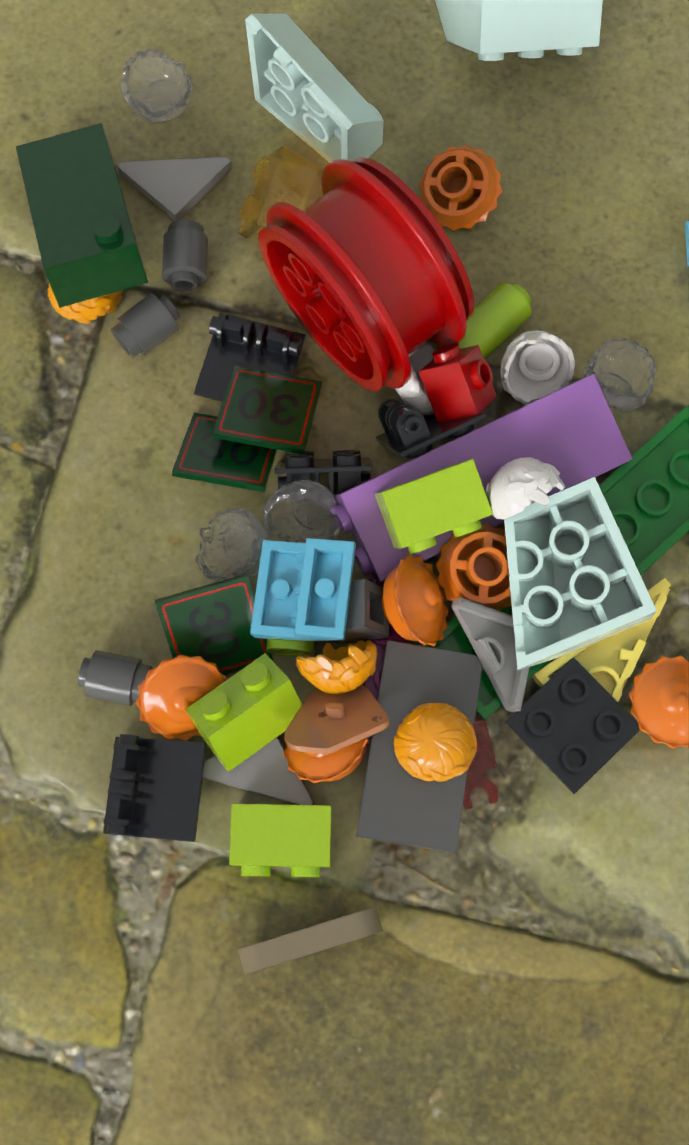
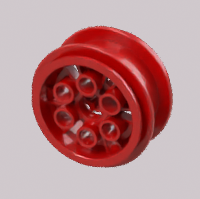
[258,157,475,391]

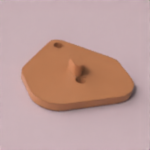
[285,685,390,754]

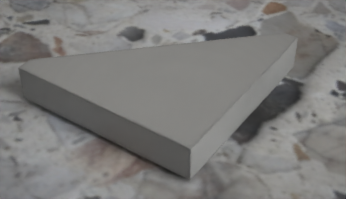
[117,157,232,221]
[452,597,530,712]
[203,738,314,805]

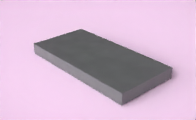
[356,640,482,853]

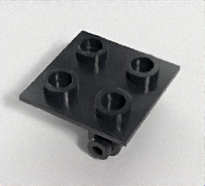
[194,312,306,402]
[376,399,487,458]
[274,450,372,499]
[505,657,640,794]
[103,734,207,842]

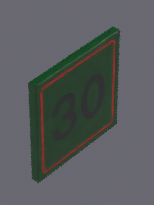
[213,366,322,454]
[172,413,277,493]
[155,573,273,675]

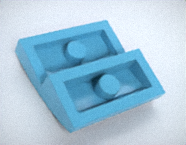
[250,538,356,641]

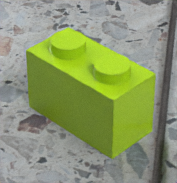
[374,459,493,554]
[185,653,303,772]
[229,804,332,878]

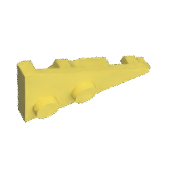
[532,578,671,702]

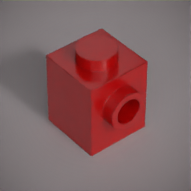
[419,343,497,423]

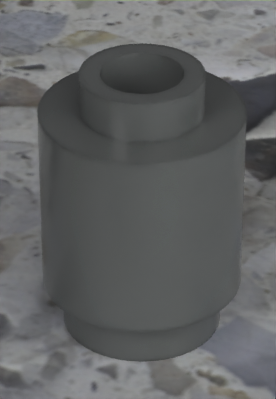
[162,220,208,291]
[111,293,180,358]
[78,650,153,706]

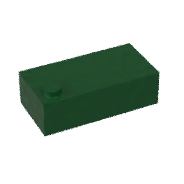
[16,123,148,308]

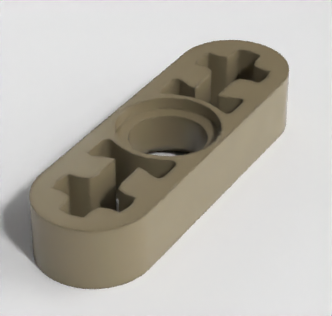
[237,906,383,975]

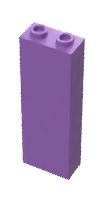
[332,374,632,581]

